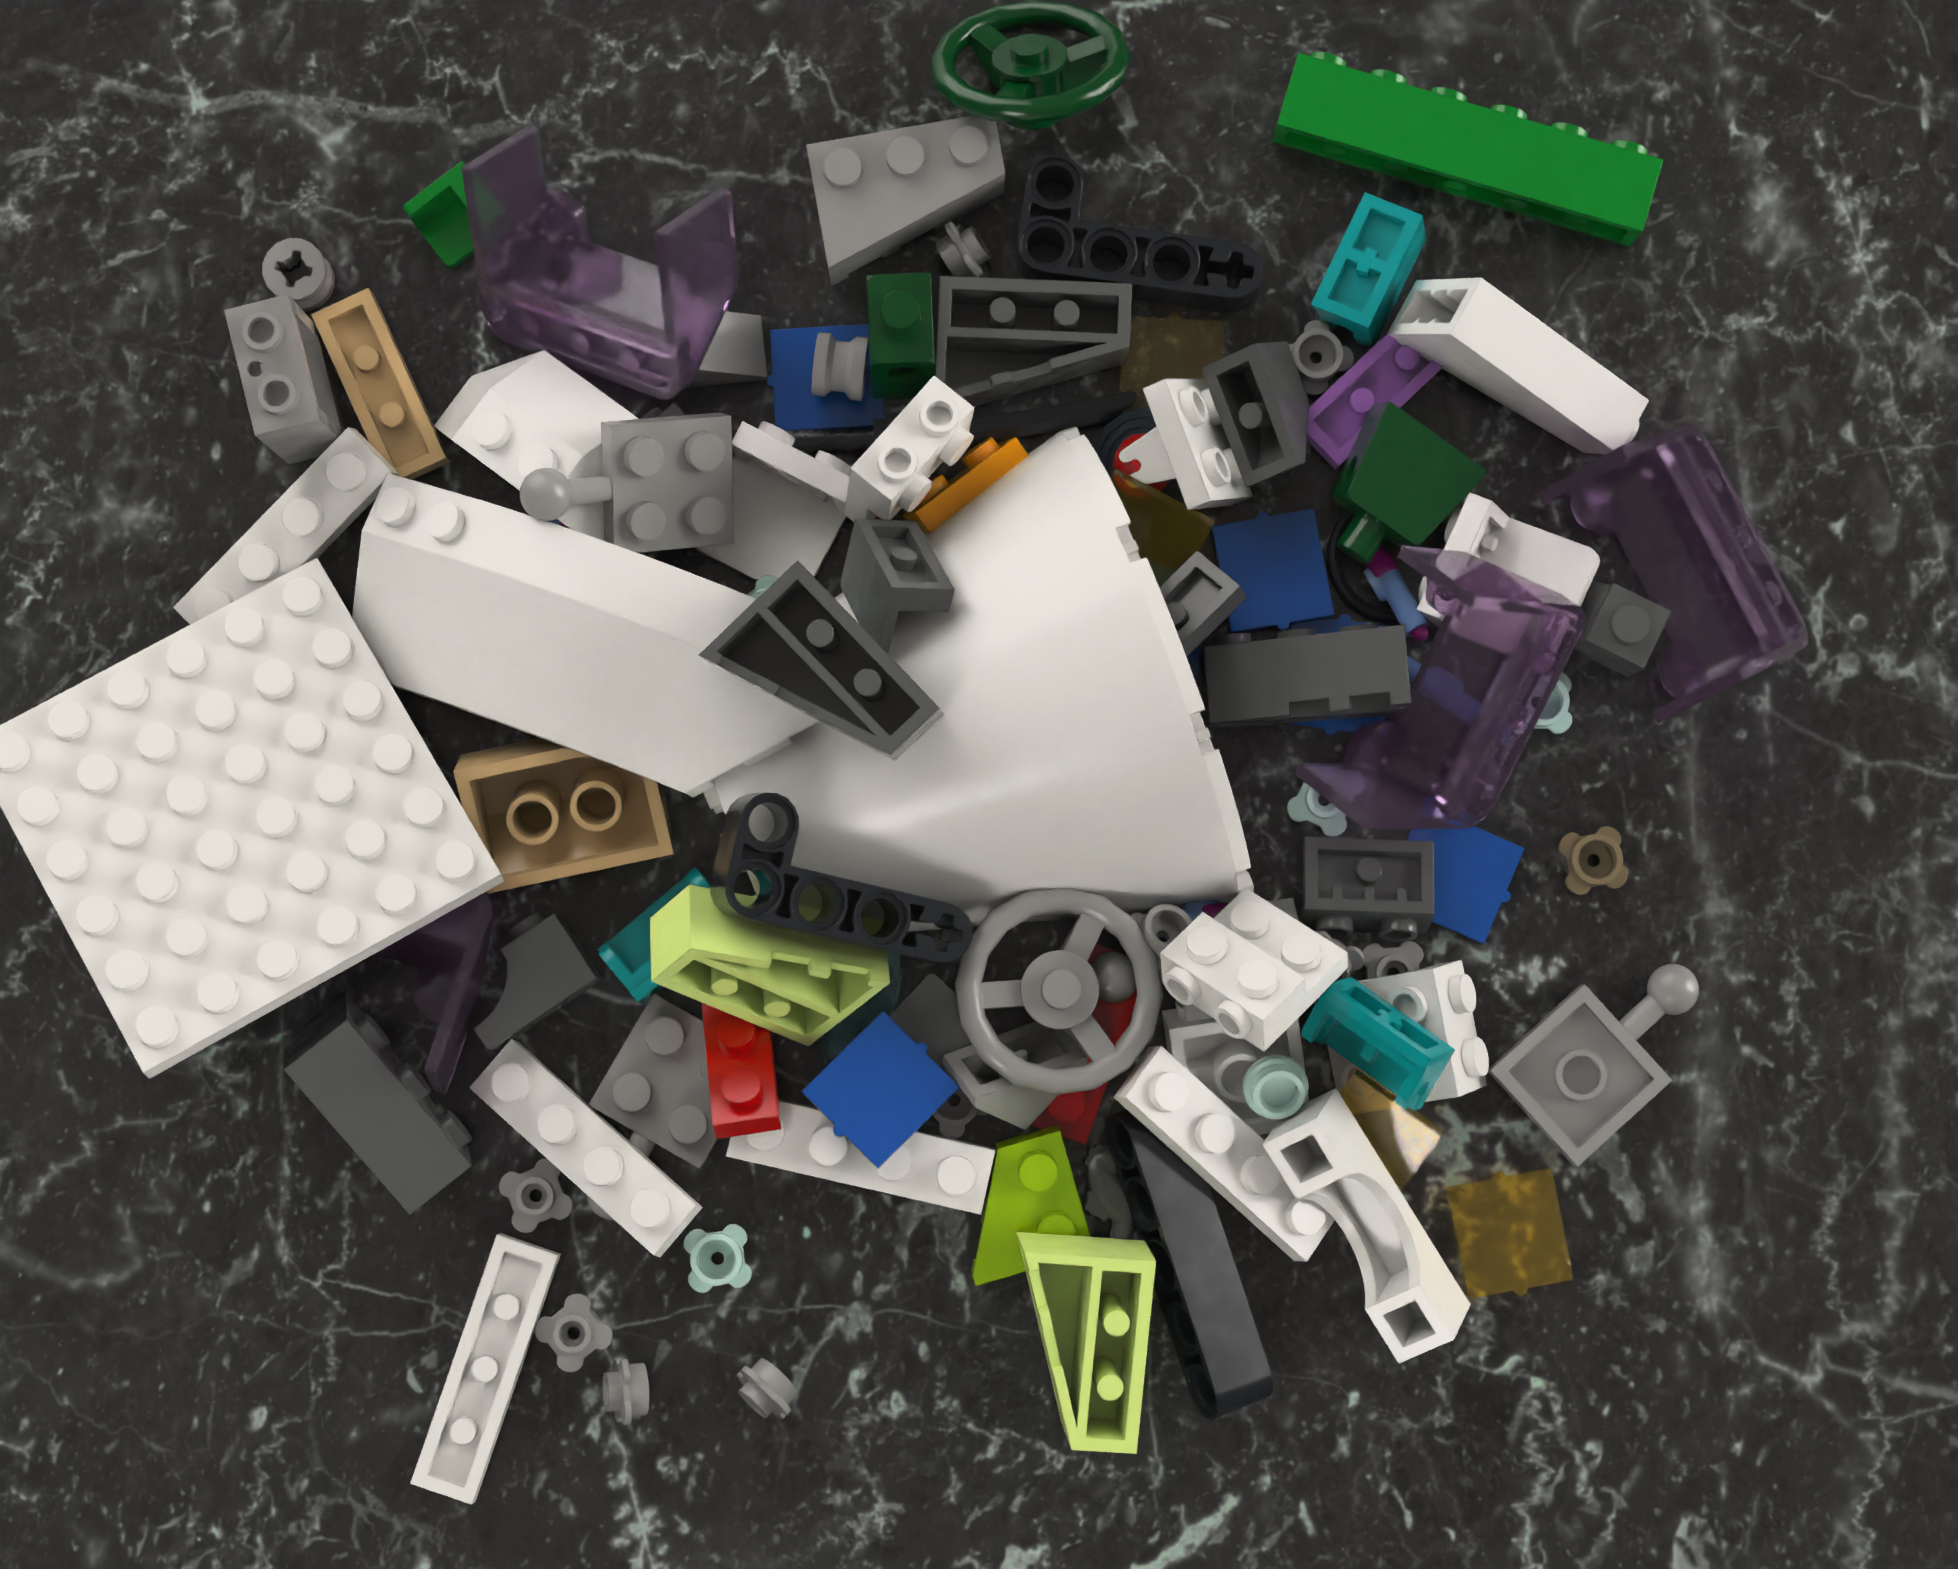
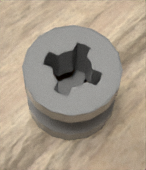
[262,238,335,311]
[811,332,870,401]

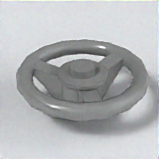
[955,888,1163,1095]

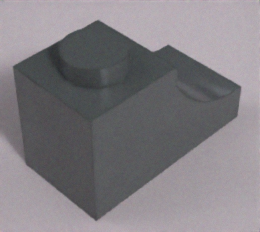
[1563,581,1672,677]
[474,911,604,1050]

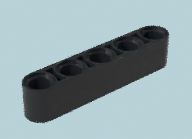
[1105,1109,1273,1420]

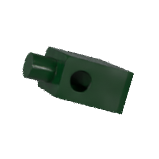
[867,273,935,400]
[1331,401,1487,565]

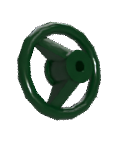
[929,0,1131,130]

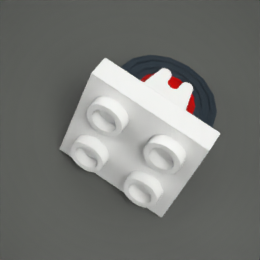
[1094,379,1253,522]

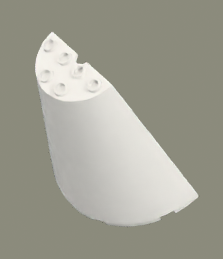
[703,426,1254,932]

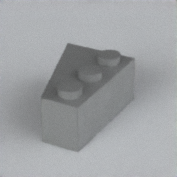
[806,115,1005,286]

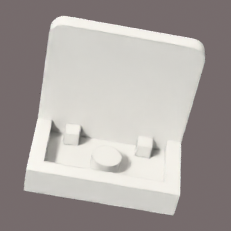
[695,421,851,581]
[1417,492,1600,668]
[1318,960,1489,1113]

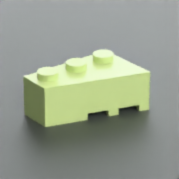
[650,885,890,1047]
[1016,1232,1156,1454]

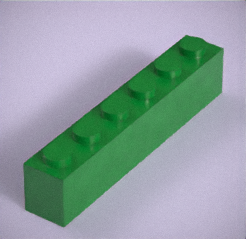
[1271,52,1664,247]

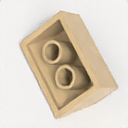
[453,738,674,894]

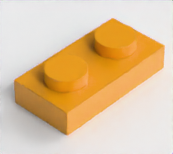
[903,436,1029,533]

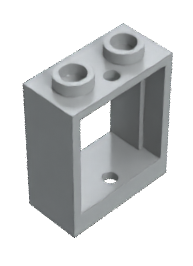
[224,294,345,464]

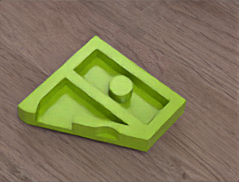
[971,1124,1091,1286]

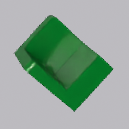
[403,161,510,269]

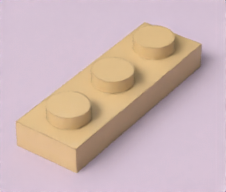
[311,288,450,480]

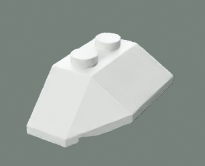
[434,350,638,541]

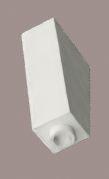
[1387,278,1649,455]

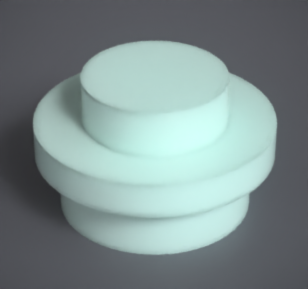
[1243,1055,1309,1119]

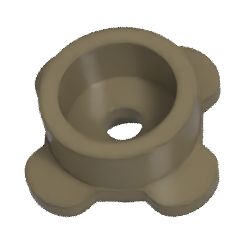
[1558,826,1628,895]

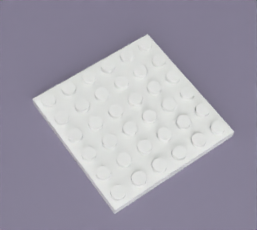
[0,558,504,1079]

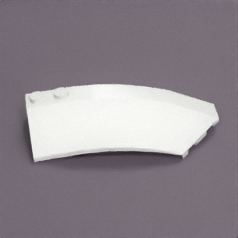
[352,473,819,798]

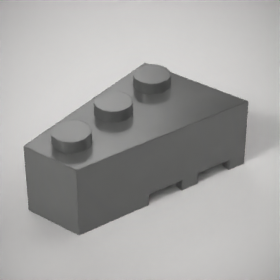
[936,276,1132,407]
[699,560,944,761]
[1200,624,1411,729]
[283,990,472,1215]

